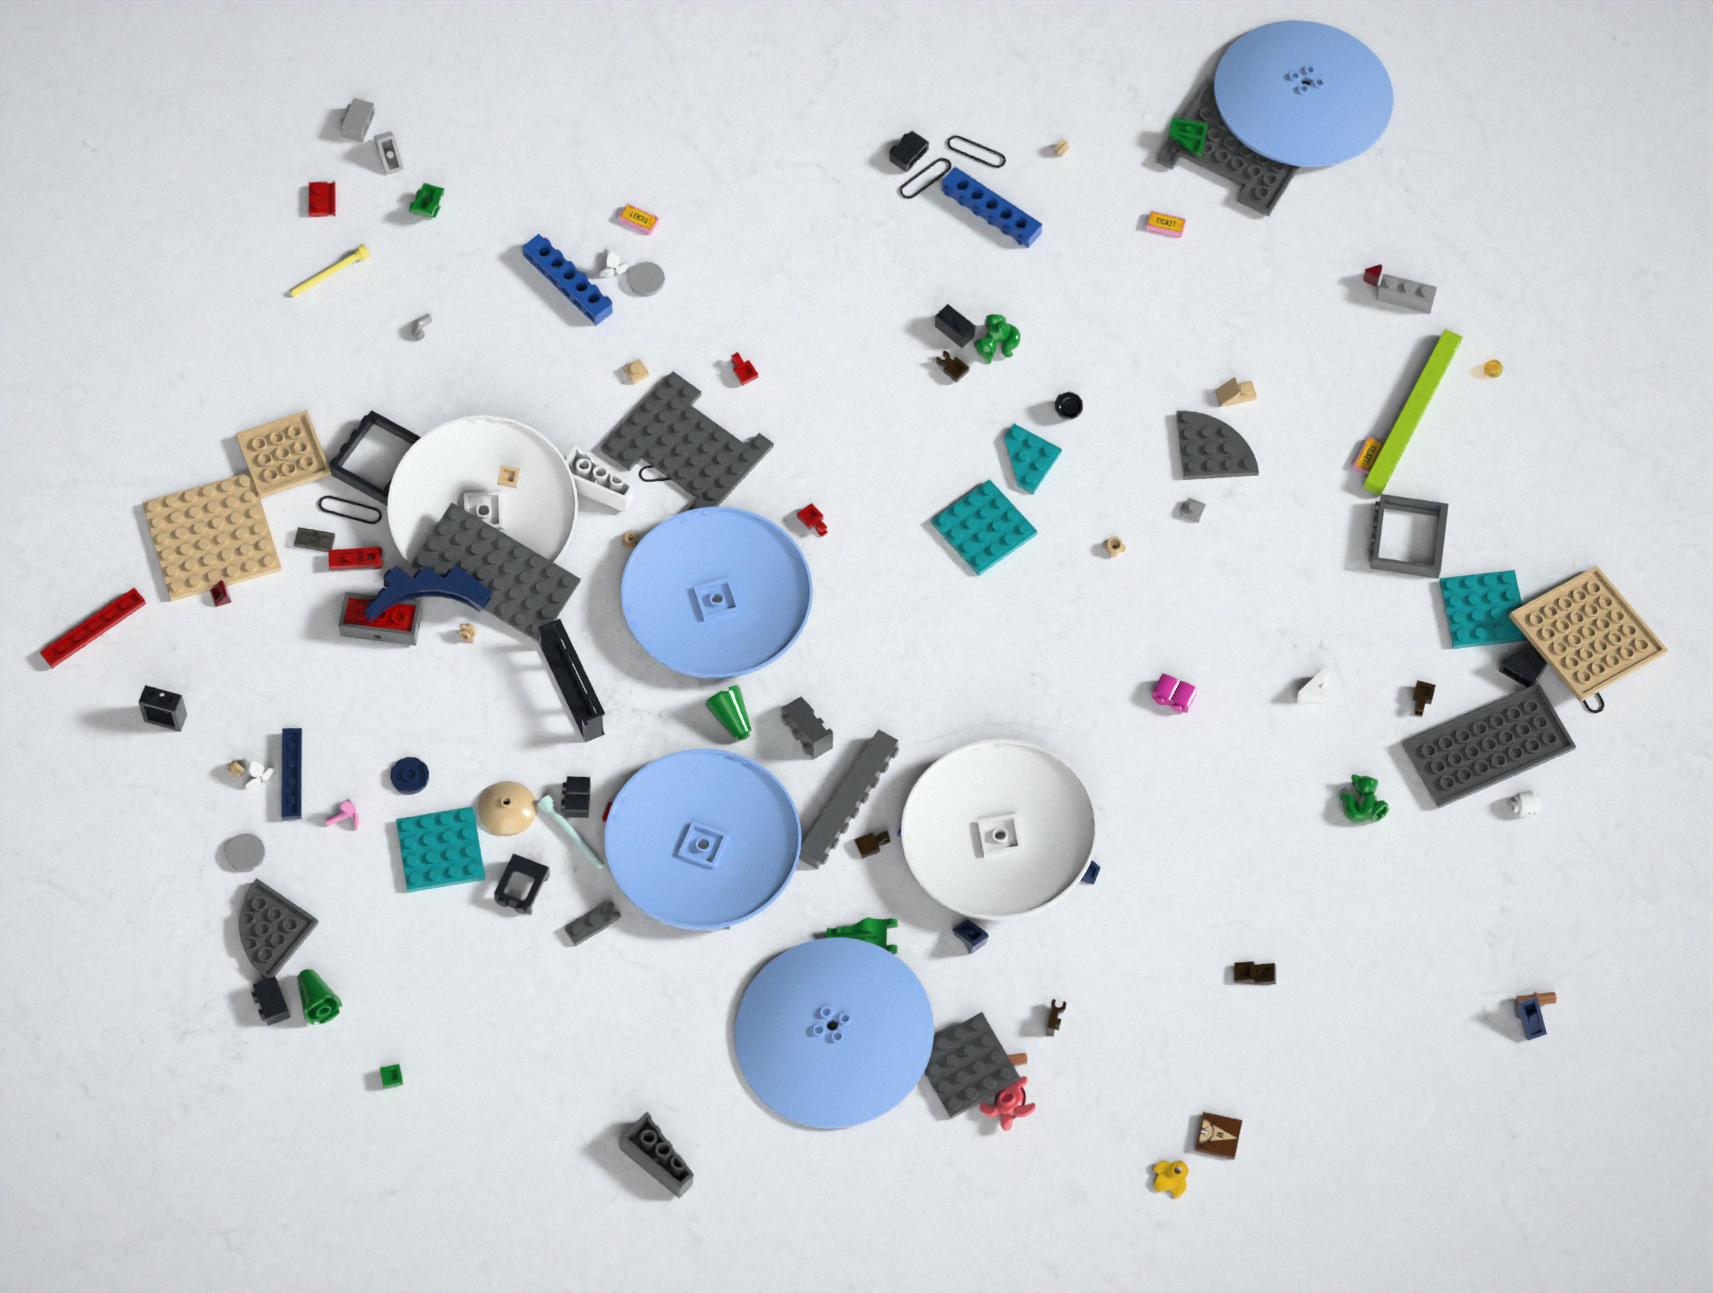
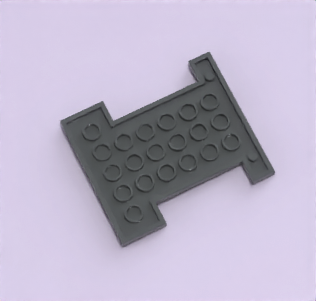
[1157,79,1301,217]
[601,372,774,511]

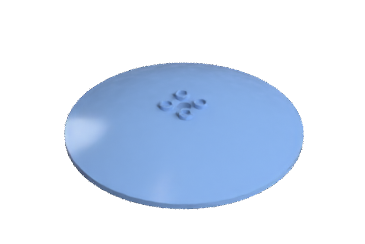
[1214,20,1394,167]
[621,507,813,679]
[605,748,801,930]
[734,937,934,1128]

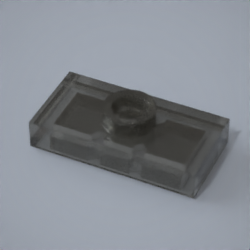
[294,527,336,552]

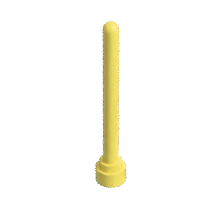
[290,244,370,296]

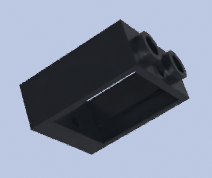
[138,685,187,732]

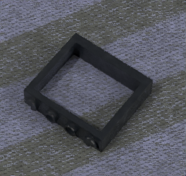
[329,410,421,506]

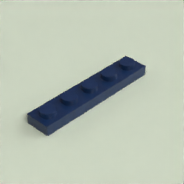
[281,728,302,820]

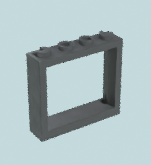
[1368,494,1449,579]

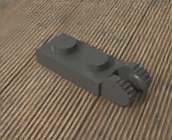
[565,902,621,946]

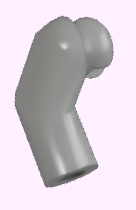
[412,314,432,340]

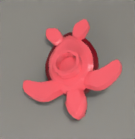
[979,1076,1036,1131]

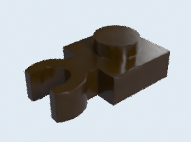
[936,351,970,383]

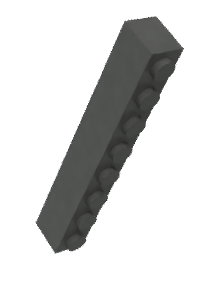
[799,729,900,869]

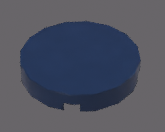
[390,757,430,795]

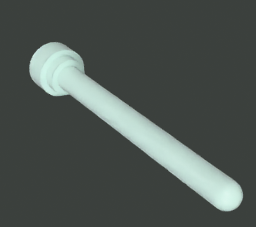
[537,795,604,869]

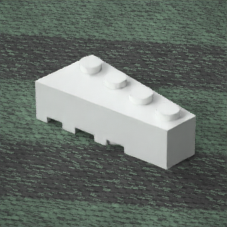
[565,444,634,513]

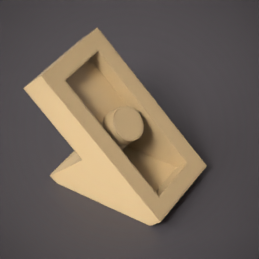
[1215,378,1257,407]

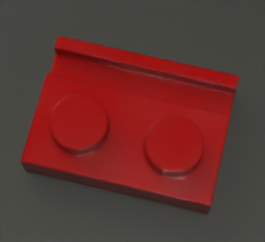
[309,181,336,217]

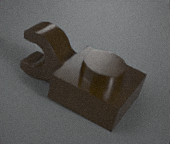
[1412,680,1436,717]
[854,831,891,859]
[1046,999,1066,1037]

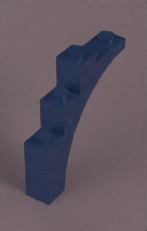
[365,565,492,623]

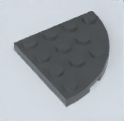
[1176,411,1259,480]
[239,878,319,979]

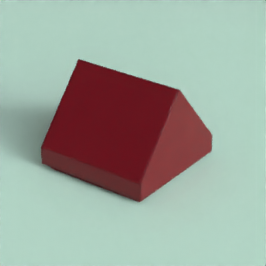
[1363,264,1383,287]
[210,580,232,607]

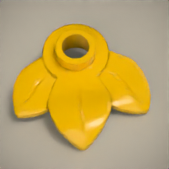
[1153,1160,1189,1199]

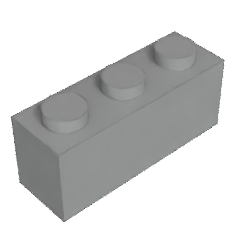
[1377,274,1437,313]

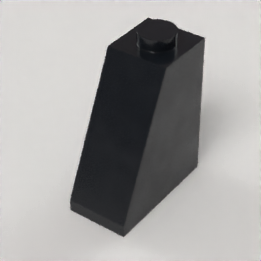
[1499,644,1549,688]

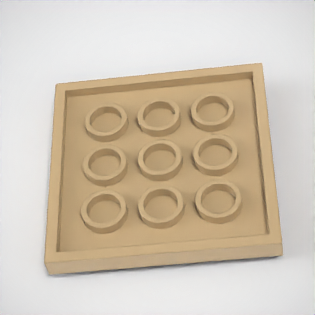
[236,410,332,499]

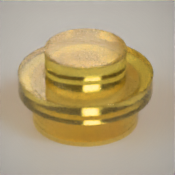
[1484,360,1503,378]

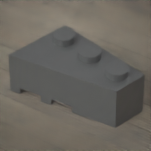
[781,696,833,760]

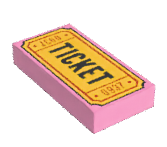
[618,203,659,235]
[1146,211,1186,237]
[1353,436,1385,475]

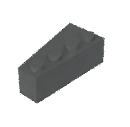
[619,1111,694,1198]

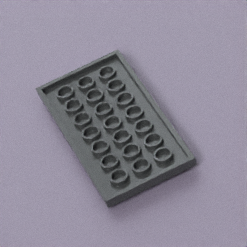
[411,502,581,643]
[1402,683,1576,808]

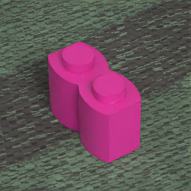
[1152,673,1197,713]

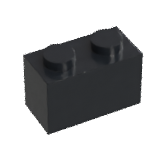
[935,304,975,348]
[251,976,290,1026]

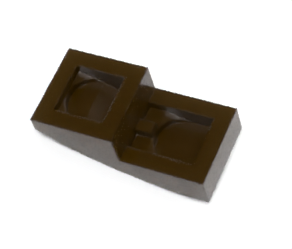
[1234,961,1276,985]

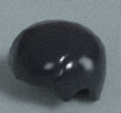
[1054,391,1083,420]

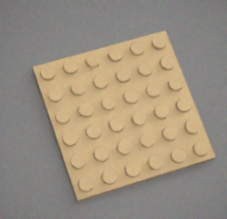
[142,472,282,602]
[1509,566,1668,702]

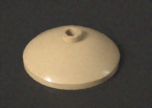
[478,781,537,836]

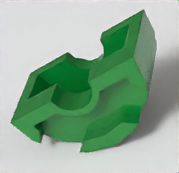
[409,183,444,218]

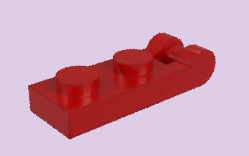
[329,547,383,570]

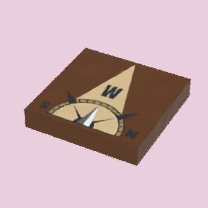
[1195,1112,1243,1160]

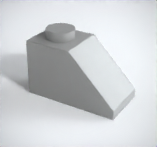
[373,131,404,174]

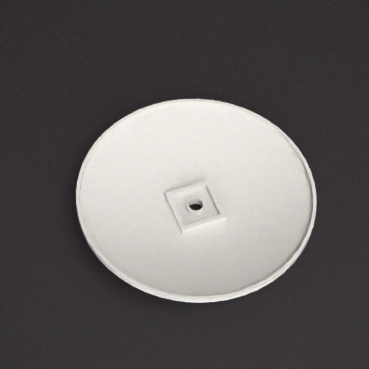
[387,415,578,572]
[901,739,1098,920]

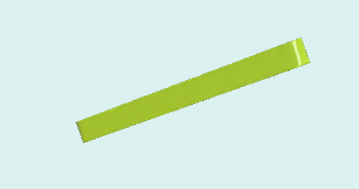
[1363,329,1463,496]

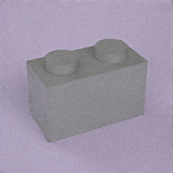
[340,98,375,142]

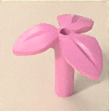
[326,799,359,830]

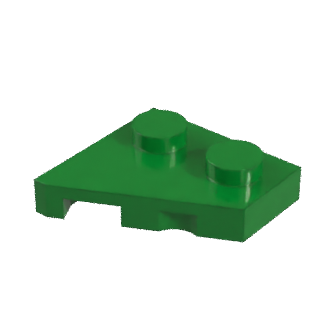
[1169,117,1208,157]

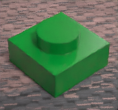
[380,1064,404,1089]

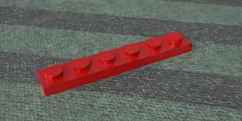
[40,588,146,669]

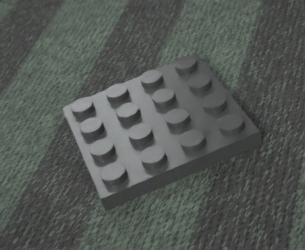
[924,1012,1021,1119]

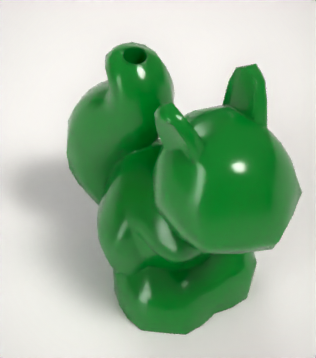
[973,314,1021,364]
[1340,774,1389,823]

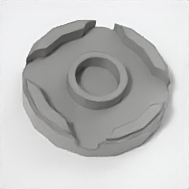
[628,262,665,296]
[226,834,265,872]

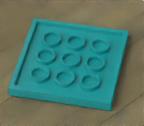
[931,479,1038,576]
[1439,570,1528,649]
[396,806,485,893]

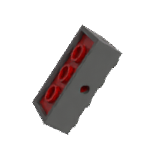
[338,592,423,646]

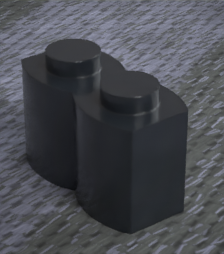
[889,131,929,172]
[561,776,591,818]

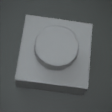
[1181,498,1206,523]

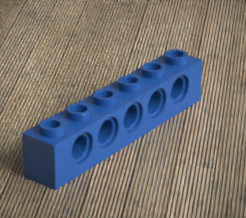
[941,167,1042,248]
[522,234,613,326]

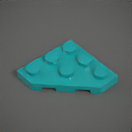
[1004,424,1062,495]

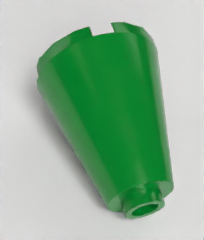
[705,685,752,741]
[297,969,342,1025]

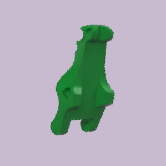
[825,917,898,954]

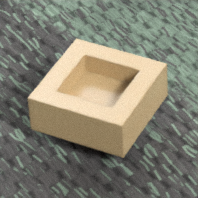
[623,359,649,385]
[497,465,520,488]

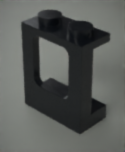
[494,853,550,915]

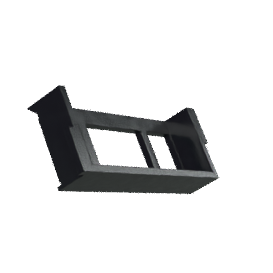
[538,619,605,743]

